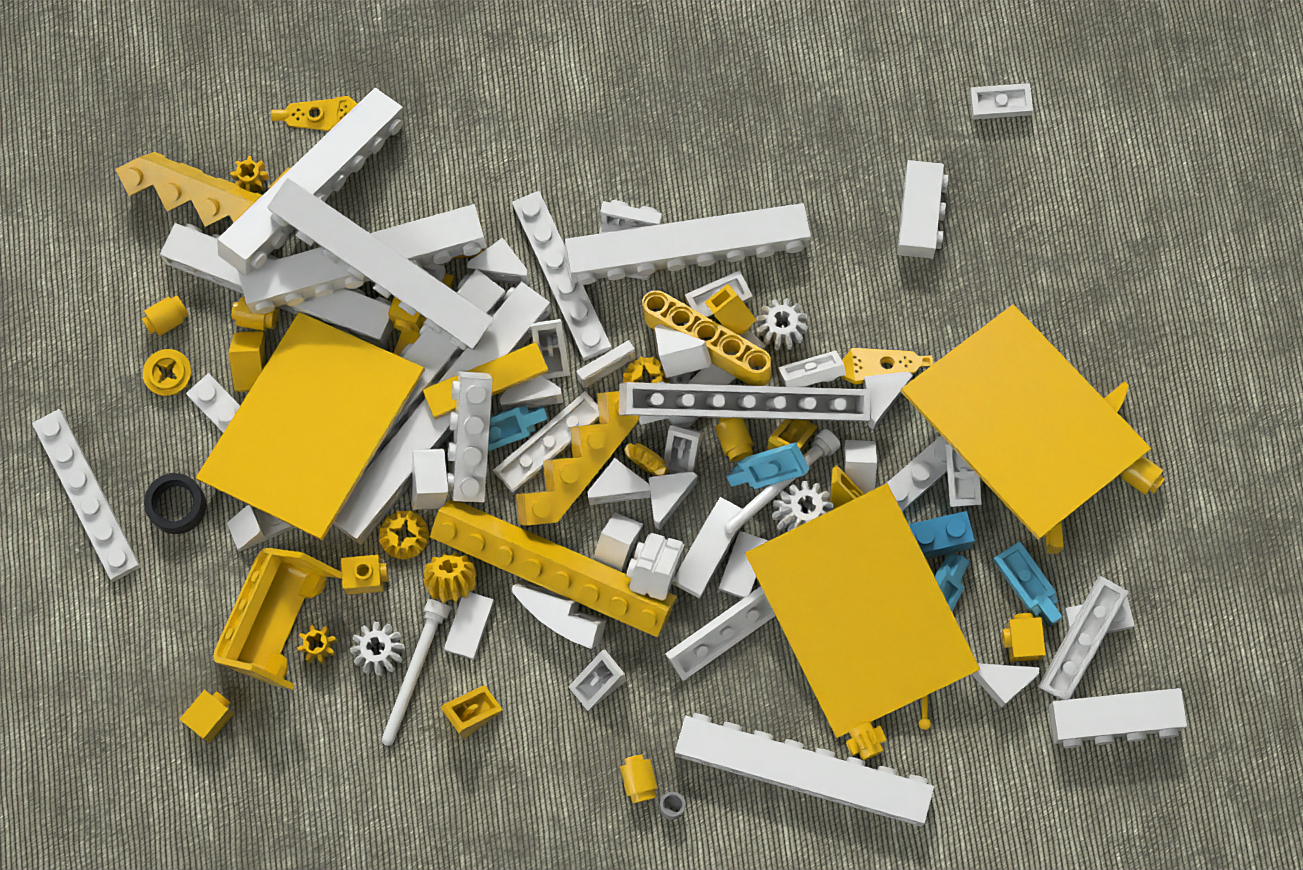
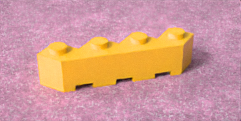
[115,152,263,227]
[516,391,639,525]

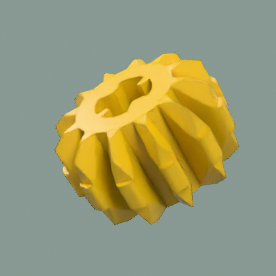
[423,551,477,604]

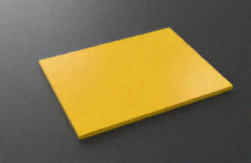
[900,304,1151,540]
[196,312,425,540]
[745,483,981,738]

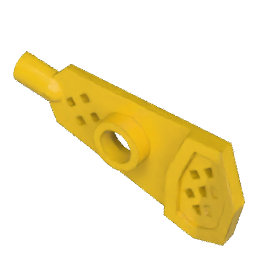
[271,96,357,131]
[841,348,933,384]

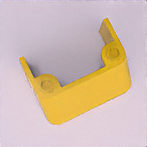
[213,548,343,690]

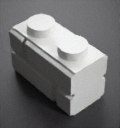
[626,533,684,600]

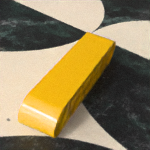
[642,290,772,386]

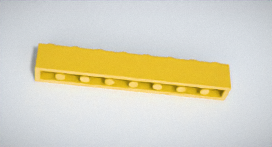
[430,498,677,638]

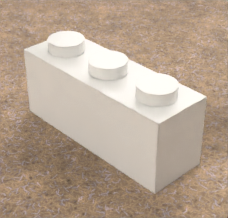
[897,160,948,259]

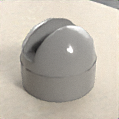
[659,792,686,820]

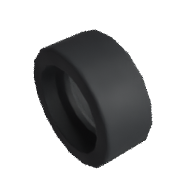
[144,473,207,535]

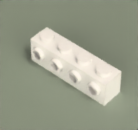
[447,372,493,502]
[1049,688,1187,748]

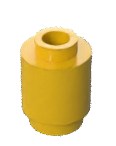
[141,295,189,336]
[231,297,279,331]
[714,418,754,462]
[1121,456,1165,495]
[620,754,658,804]

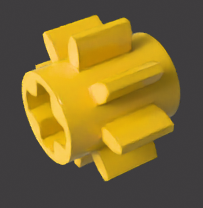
[230,156,270,193]
[297,625,338,665]
[846,721,887,761]

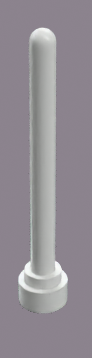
[725,429,840,534]
[382,599,451,746]

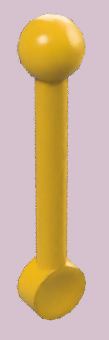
[918,695,931,730]

